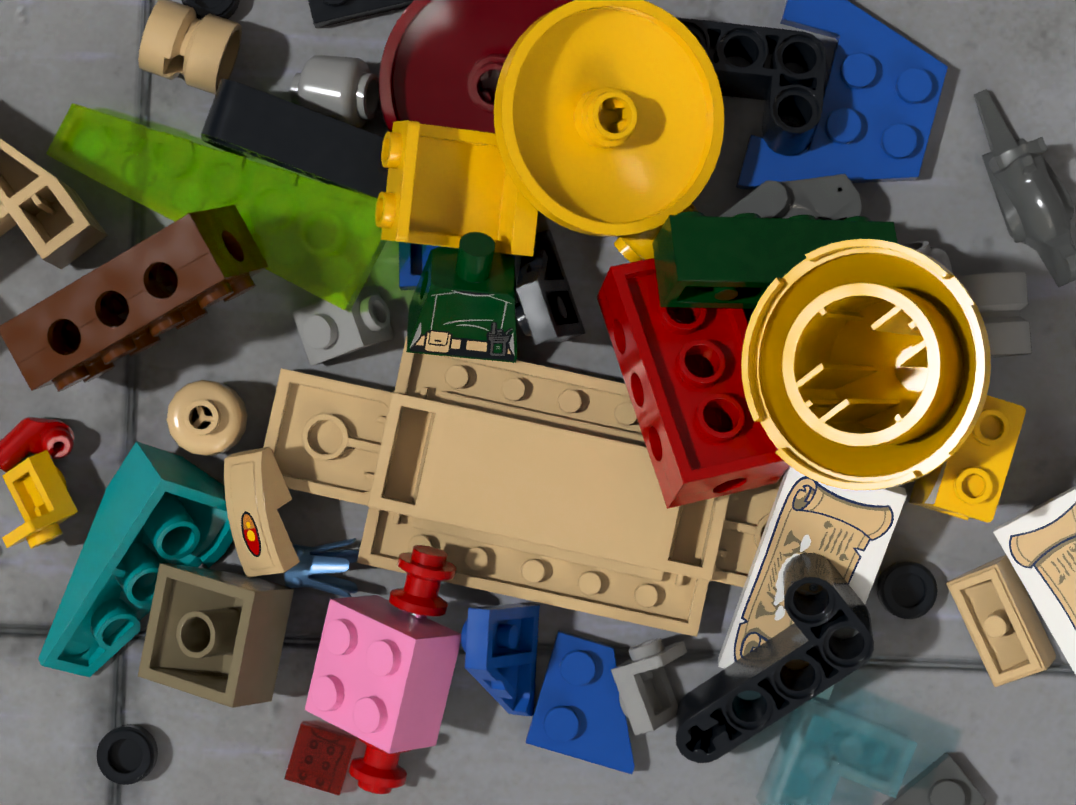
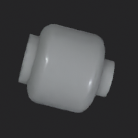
[290,55,380,129]

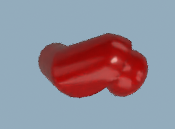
[0,417,74,473]

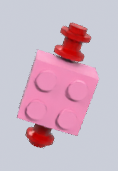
[305,545,461,794]

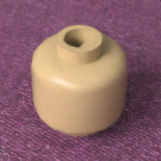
[167,380,248,456]

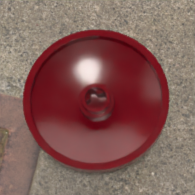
[379,0,574,133]

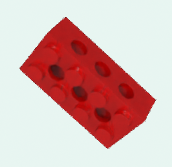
[597,258,790,509]

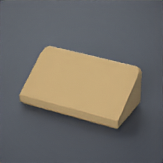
[946,555,1056,687]

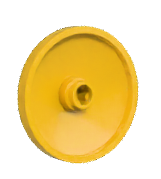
[494,0,724,237]

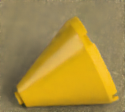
[741,239,991,490]

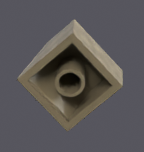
[138,563,294,708]

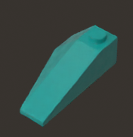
[38,441,233,677]

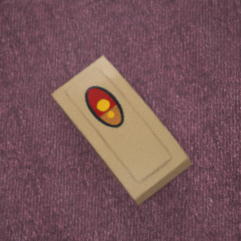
[224,446,300,577]

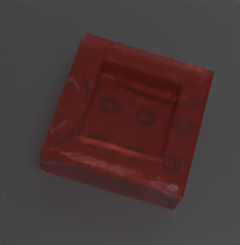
[284,721,358,796]

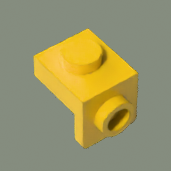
[2,450,78,549]

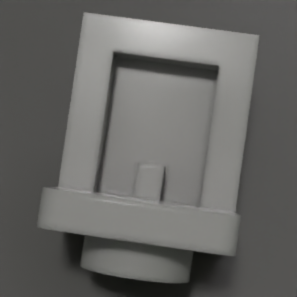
[292,285,394,366]
[611,638,687,736]

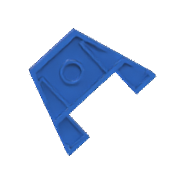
[736,0,948,189]

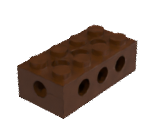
[0,205,269,392]

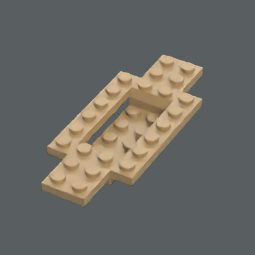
[263,336,783,637]

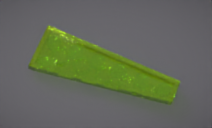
[46,103,387,313]

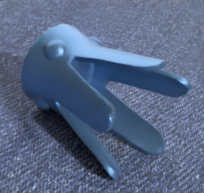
[284,538,359,598]

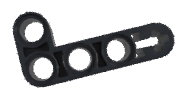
[675,17,826,156]
[201,79,388,202]
[676,553,874,763]

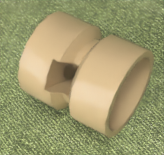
[138,0,242,95]

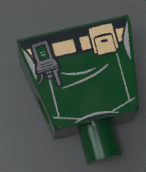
[406,232,517,363]

